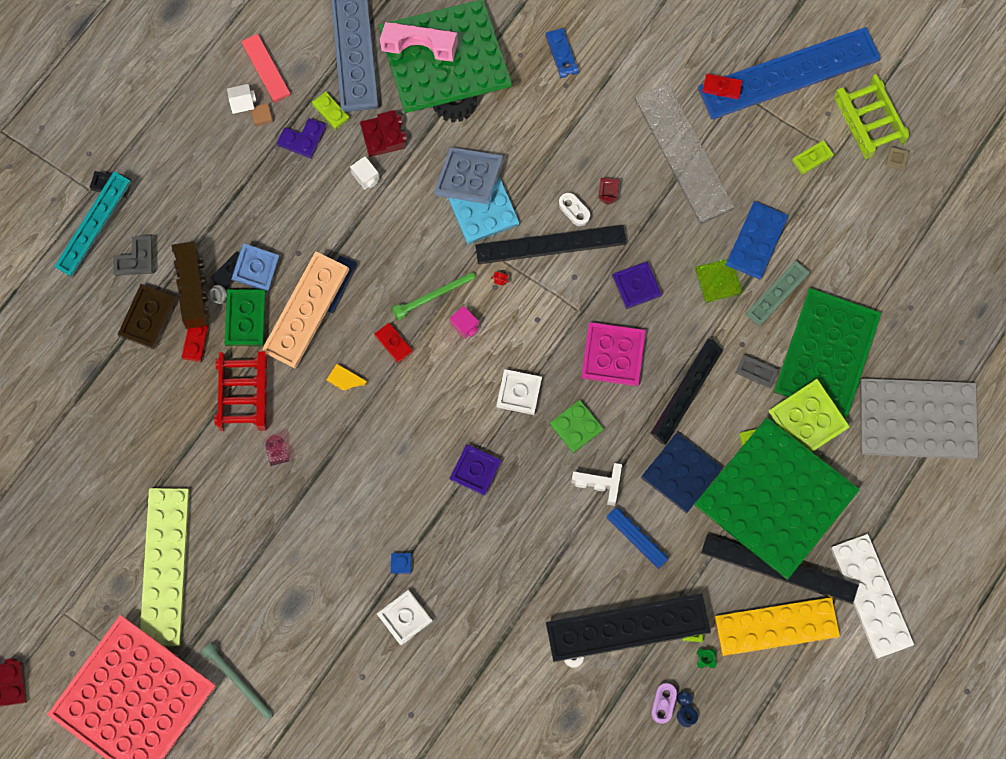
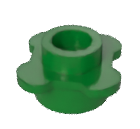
[696,649,717,669]

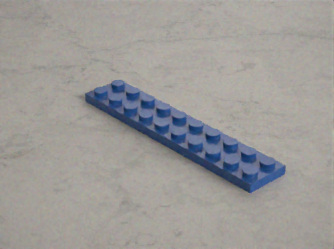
[698,27,880,120]

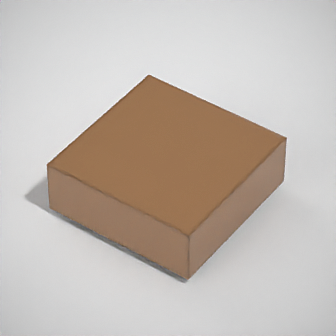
[251,103,273,127]

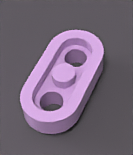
[651,683,677,724]

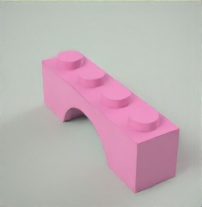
[380,22,458,62]

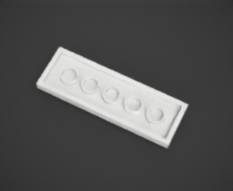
[830,534,914,659]

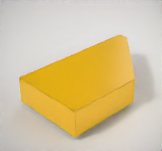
[326,364,367,391]

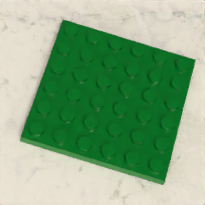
[378,0,512,114]
[694,417,860,580]

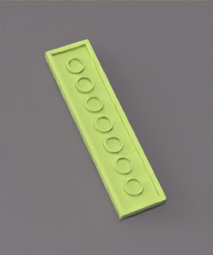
[140,488,189,646]

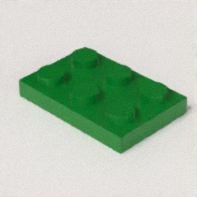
[224,289,266,346]

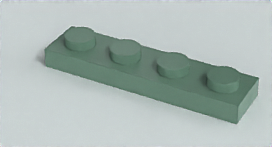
[745,260,810,327]

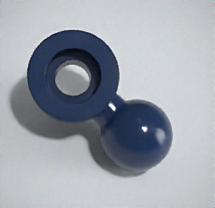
[677,690,698,728]

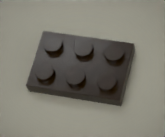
[117,284,176,350]

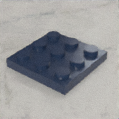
[641,433,723,514]

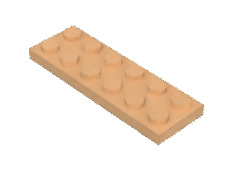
[261,251,350,369]

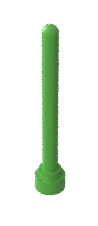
[392,272,476,321]

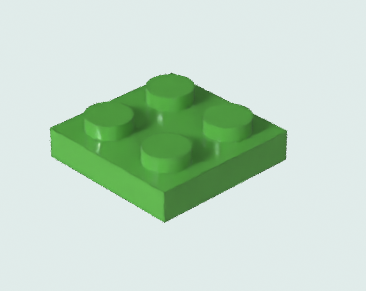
[549,400,604,454]

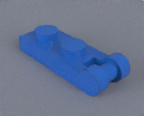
[545,28,578,78]

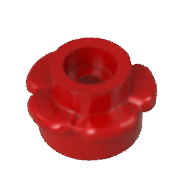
[491,272,509,286]

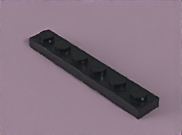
[650,339,723,445]

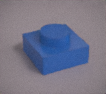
[391,553,411,574]

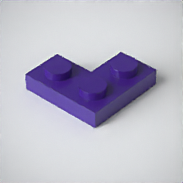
[277,118,326,159]

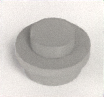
[209,285,227,304]

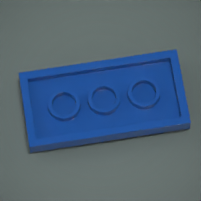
[726,201,788,280]

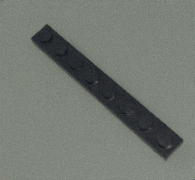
[475,225,626,265]
[701,534,859,605]

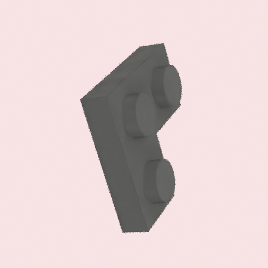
[113,236,153,276]

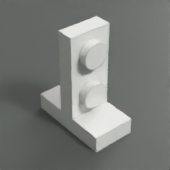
[571,463,622,506]

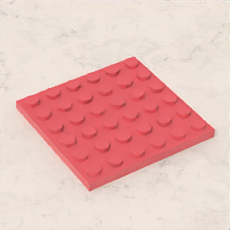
[47,615,217,759]

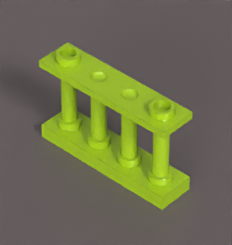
[833,74,909,160]

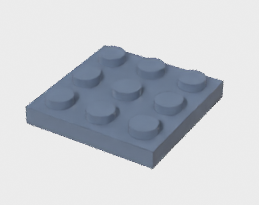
[434,147,504,204]

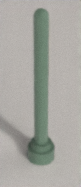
[201,642,272,719]

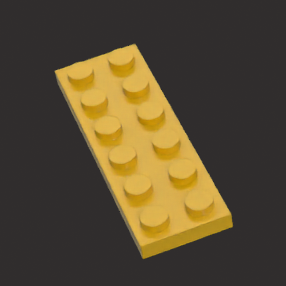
[714,598,840,656]

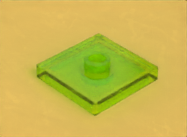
[695,259,742,304]

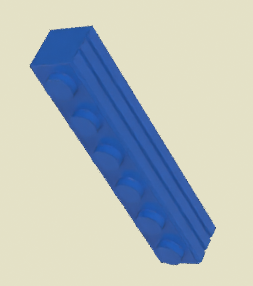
[606,507,668,570]

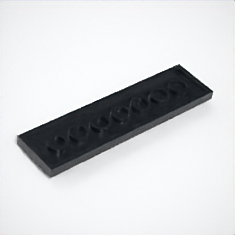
[546,593,711,663]

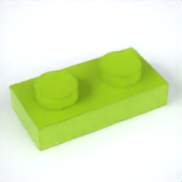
[311,91,350,131]
[792,140,834,175]

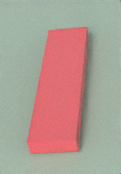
[241,34,290,103]

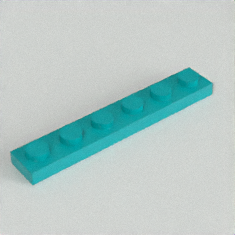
[54,171,131,277]

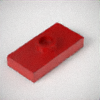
[702,73,742,100]
[374,323,413,363]

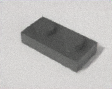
[735,355,779,388]

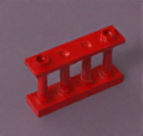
[214,351,267,431]

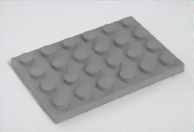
[860,379,978,459]

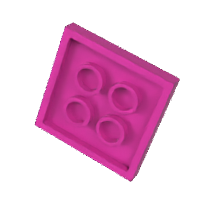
[581,322,646,387]

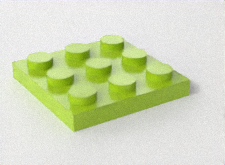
[769,379,850,452]

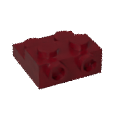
[360,110,407,157]
[0,658,27,707]

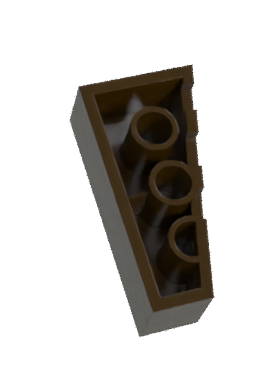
[171,241,211,329]

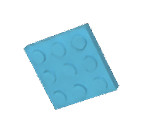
[448,176,519,245]

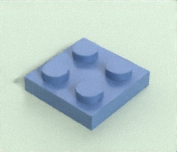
[231,243,279,292]

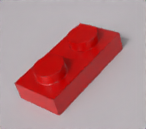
[181,326,209,362]

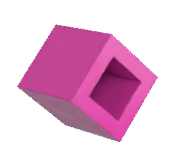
[449,306,479,339]

